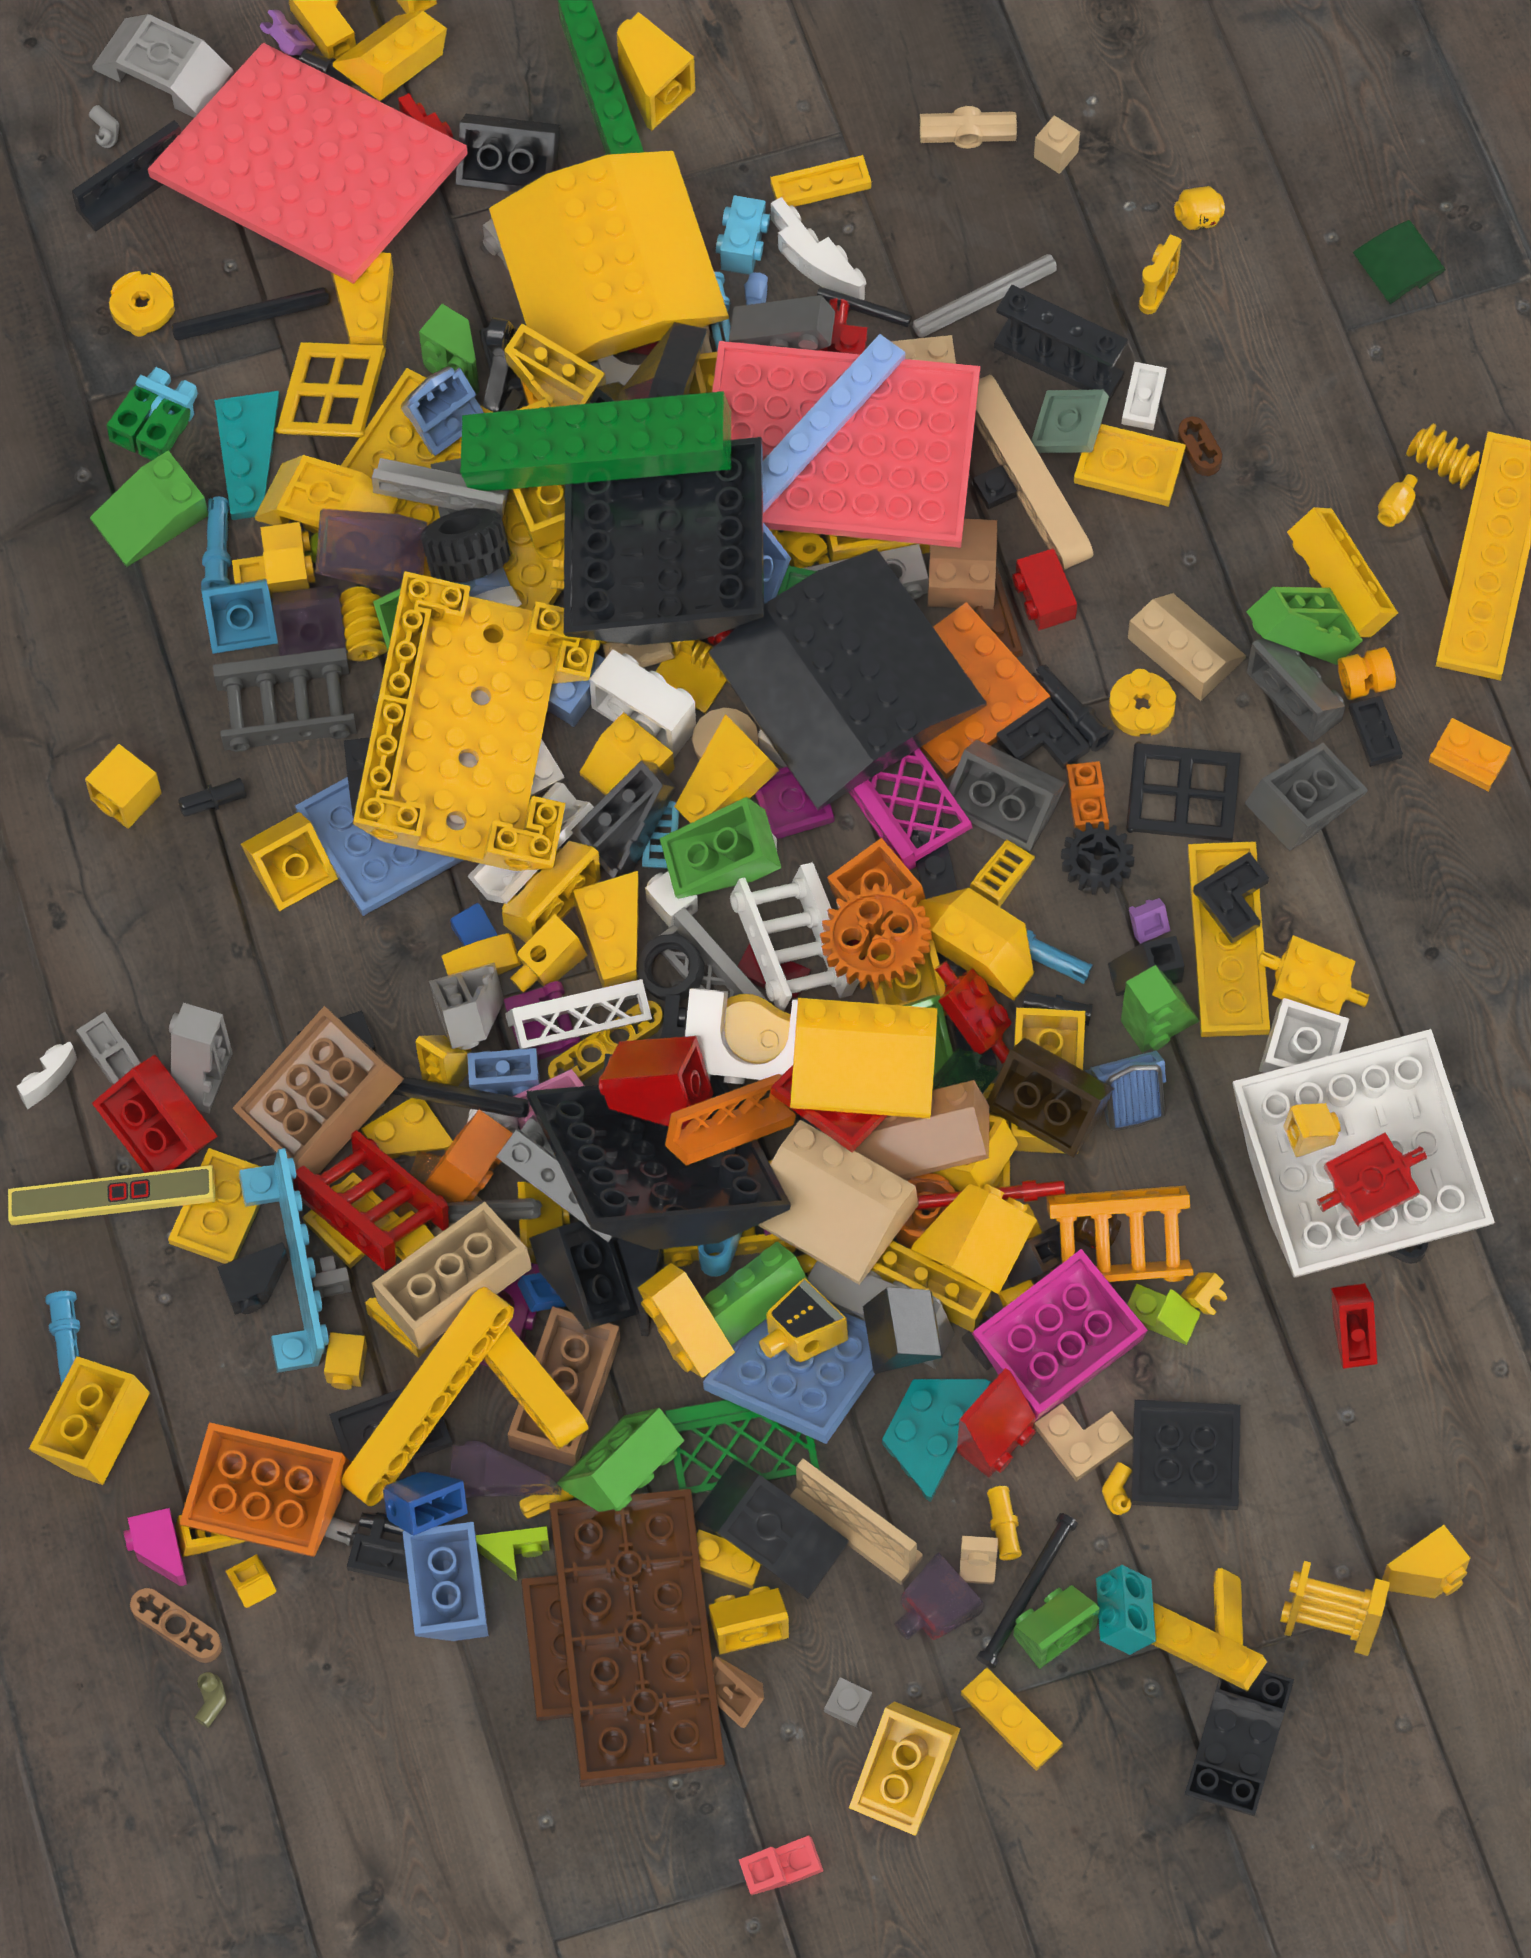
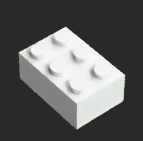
[589,649,696,758]

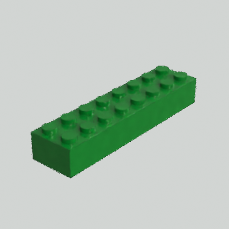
[460,391,731,491]

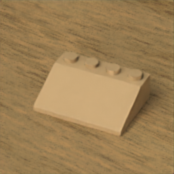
[758,1120,919,1285]

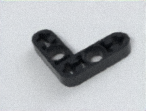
[483,317,517,412]

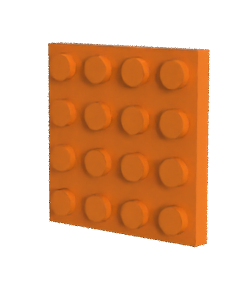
[920,602,1050,779]

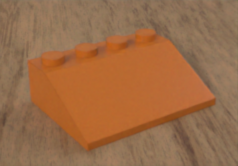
[179,1422,352,1557]

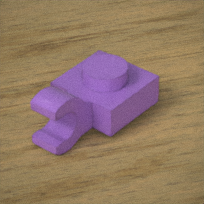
[260,10,315,56]

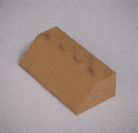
[854,1080,989,1179]

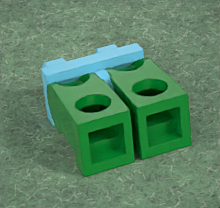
[107,367,198,461]

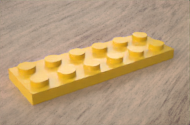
[1188,842,1270,1037]

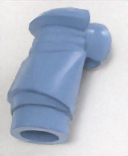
[744,272,768,305]

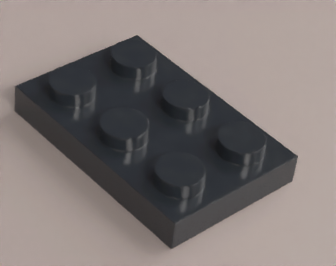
[329,1387,453,1462]

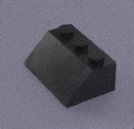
[455,113,560,192]

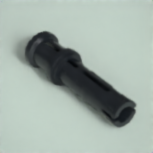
[1032,664,1114,751]

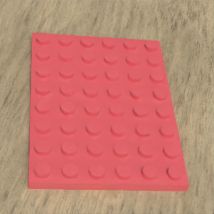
[148,43,468,284]
[712,341,980,548]

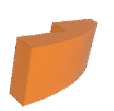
[1066,761,1109,832]

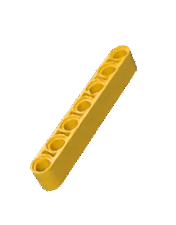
[341,1287,514,1506]

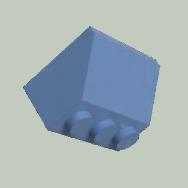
[403,1522,489,1641]

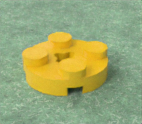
[109,271,175,337]
[1109,669,1176,737]

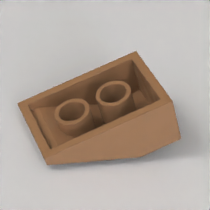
[928,519,997,610]

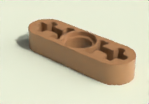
[130,1588,222,1663]

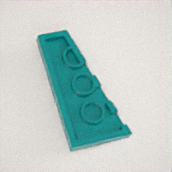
[214,391,280,520]

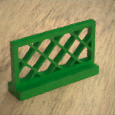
[665,1400,820,1495]

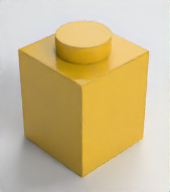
[324,1332,367,1390]

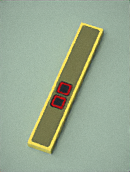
[8,1165,215,1225]

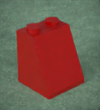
[599,1036,714,1130]

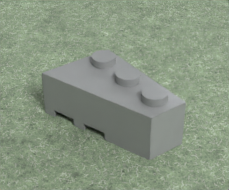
[429,962,504,1050]
[169,1003,233,1114]

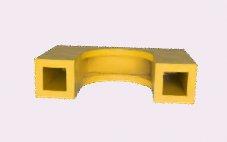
[289,0,437,59]

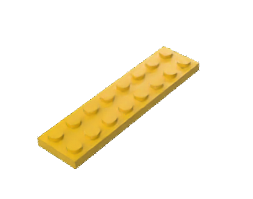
[1435,432,1531,681]

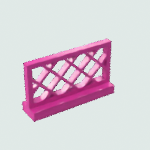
[849,748,973,870]

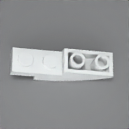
[771,197,866,300]

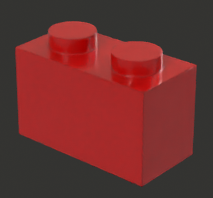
[1012,548,1077,631]

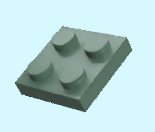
[1031,389,1109,453]

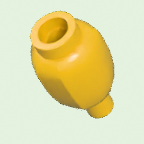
[1377,474,1418,527]

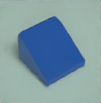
[450,903,498,946]

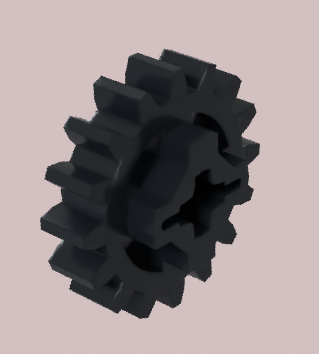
[1061,821,1135,895]

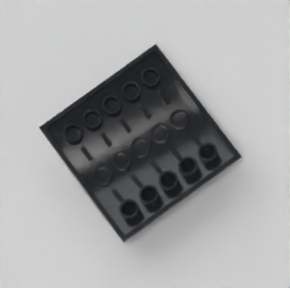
[564,437,764,645]
[709,548,987,811]
[526,1075,791,1250]

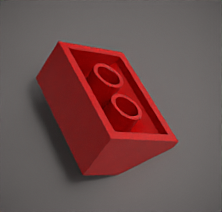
[92,1055,218,1173]

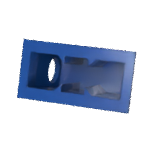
[383,1472,468,1536]

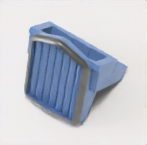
[401,367,484,456]
[1085,1051,1166,1131]

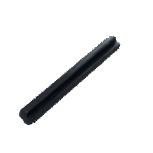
[171,287,330,341]
[391,1076,530,1118]

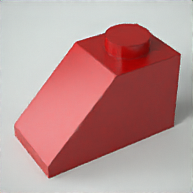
[1331,1283,1378,1369]

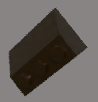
[987,1038,1114,1158]

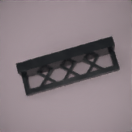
[72,120,181,232]

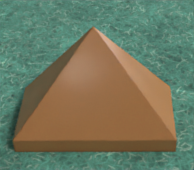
[712,1657,764,1728]

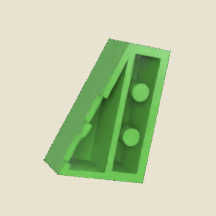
[1246,587,1363,665]
[1121,965,1200,1053]

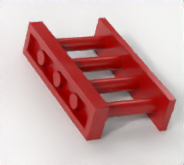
[293,1130,449,1271]

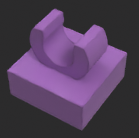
[1129,898,1171,944]

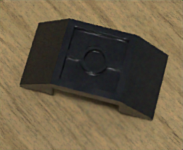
[694,1459,850,1599]
[1184,1670,1294,1816]

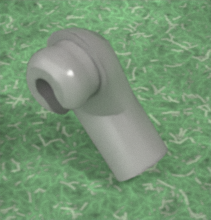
[89,105,120,148]

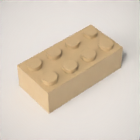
[372,1202,532,1350]

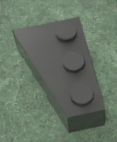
[729,295,835,350]

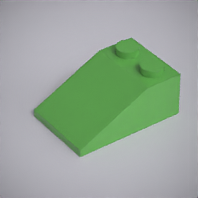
[90,451,208,568]
[659,797,781,899]

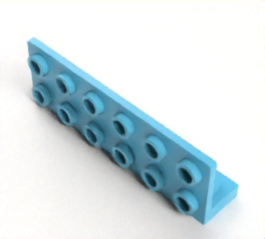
[239,1148,329,1373]

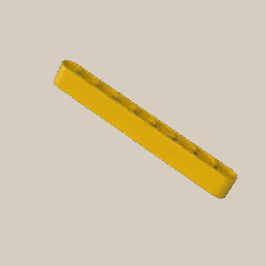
[382,1210,588,1449]

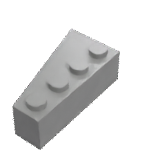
[807,1261,955,1369]

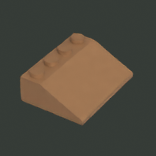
[232,1006,404,1174]

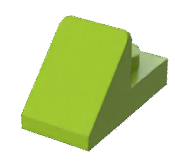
[1127,1284,1200,1345]
[476,1526,550,1581]

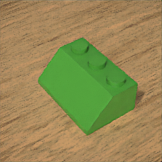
[702,1242,808,1346]
[557,1408,685,1512]

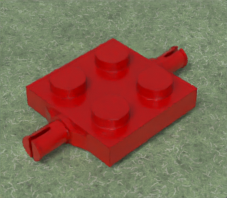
[934,961,1012,1064]
[1316,1132,1427,1226]

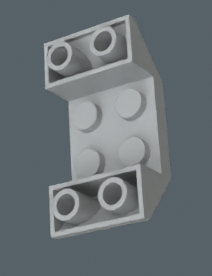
[92,14,234,118]

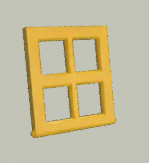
[275,342,386,438]

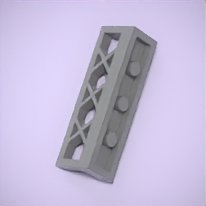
[372,458,510,519]
[659,907,769,1002]

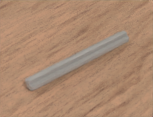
[913,254,1057,338]

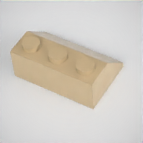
[1128,593,1246,701]

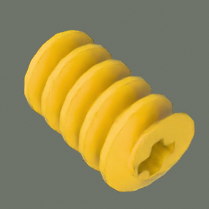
[1406,423,1480,490]
[340,587,387,662]

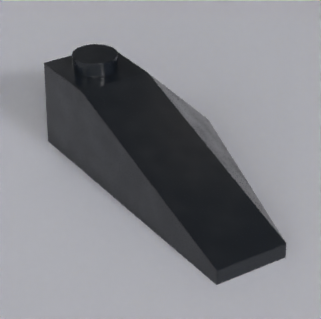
[617,322,706,401]

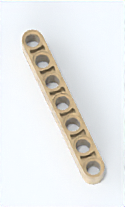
[975,374,1093,570]

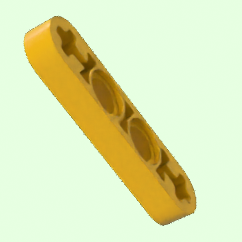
[548,1001,663,1082]

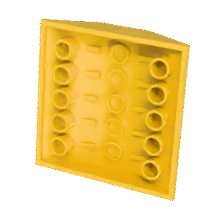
[489,151,729,363]

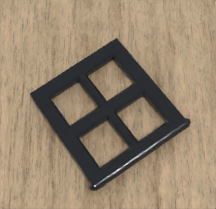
[1126,741,1241,842]

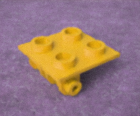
[655,639,727,714]

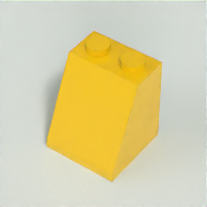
[617,12,695,131]
[911,1183,1037,1294]

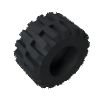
[421,508,511,582]

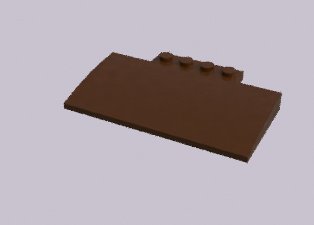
[521,1489,725,1787]

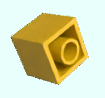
[85,744,162,829]

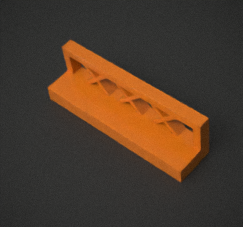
[665,1074,796,1166]

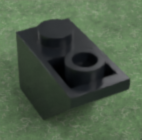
[1108,936,1185,996]

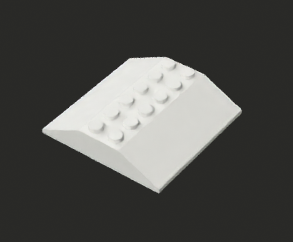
[1232,1029,1495,1278]

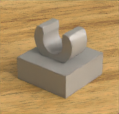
[313,1256,352,1298]

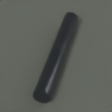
[817,286,912,328]

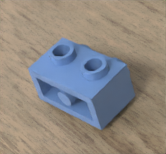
[467,1048,540,1096]

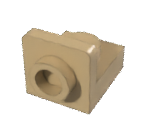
[959,1536,998,1584]

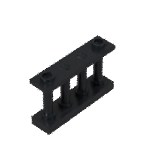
[994,284,1128,403]

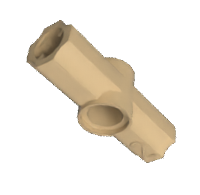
[920,106,1017,149]

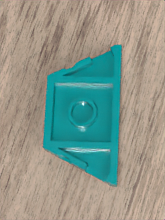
[882,1379,991,1502]

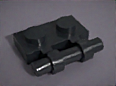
[347,1512,409,1584]

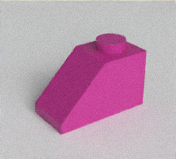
[124,1508,187,1586]

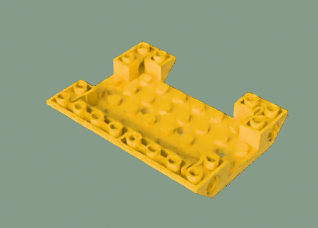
[353,571,597,871]

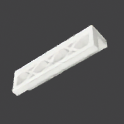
[468,782,594,904]
[505,979,652,1049]

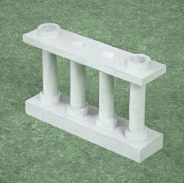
[730,862,859,1011]

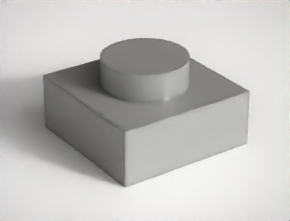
[824,1677,872,1728]

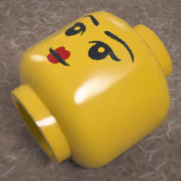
[1174,186,1225,230]

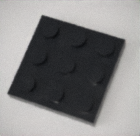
[1131,1399,1241,1510]

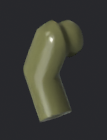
[194,1672,227,1728]

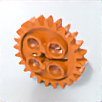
[820,883,932,990]

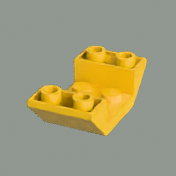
[255,455,400,556]

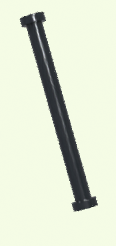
[976,1513,1078,1668]

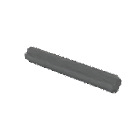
[429,1198,542,1223]

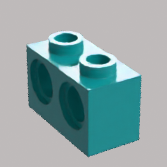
[1096,1565,1156,1655]

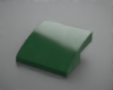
[1353,220,1446,305]

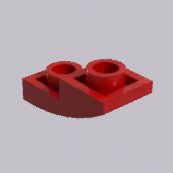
[398,93,453,138]

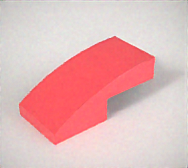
[739,1835,824,1895]

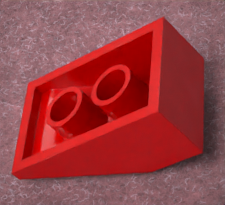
[957,1368,1036,1478]

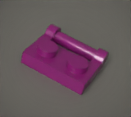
[503,981,581,1060]

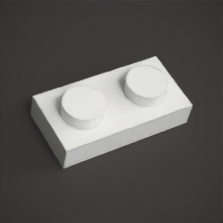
[1121,362,1167,430]

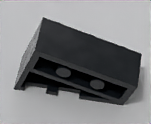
[571,760,677,878]

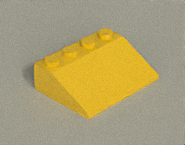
[790,998,937,1119]

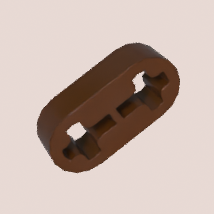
[1177,416,1223,476]

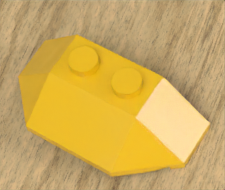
[902,888,1034,1001]

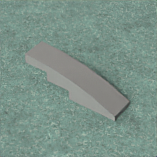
[76,1012,141,1085]

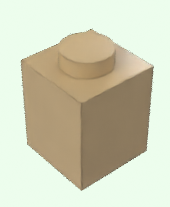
[1034,115,1080,174]

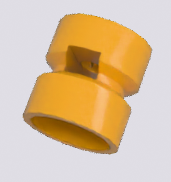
[1338,647,1396,700]

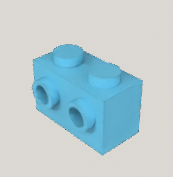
[716,195,770,275]

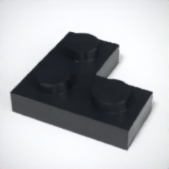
[996,698,1090,770]
[1193,852,1269,943]

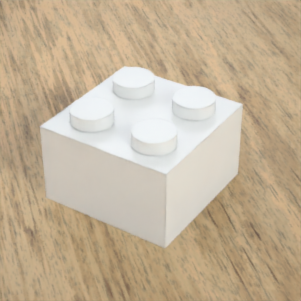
[1259,998,1349,1073]

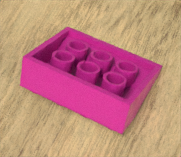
[972,1249,1148,1422]

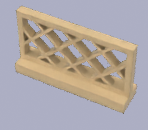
[790,1459,923,1585]

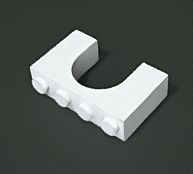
[685,988,798,1084]

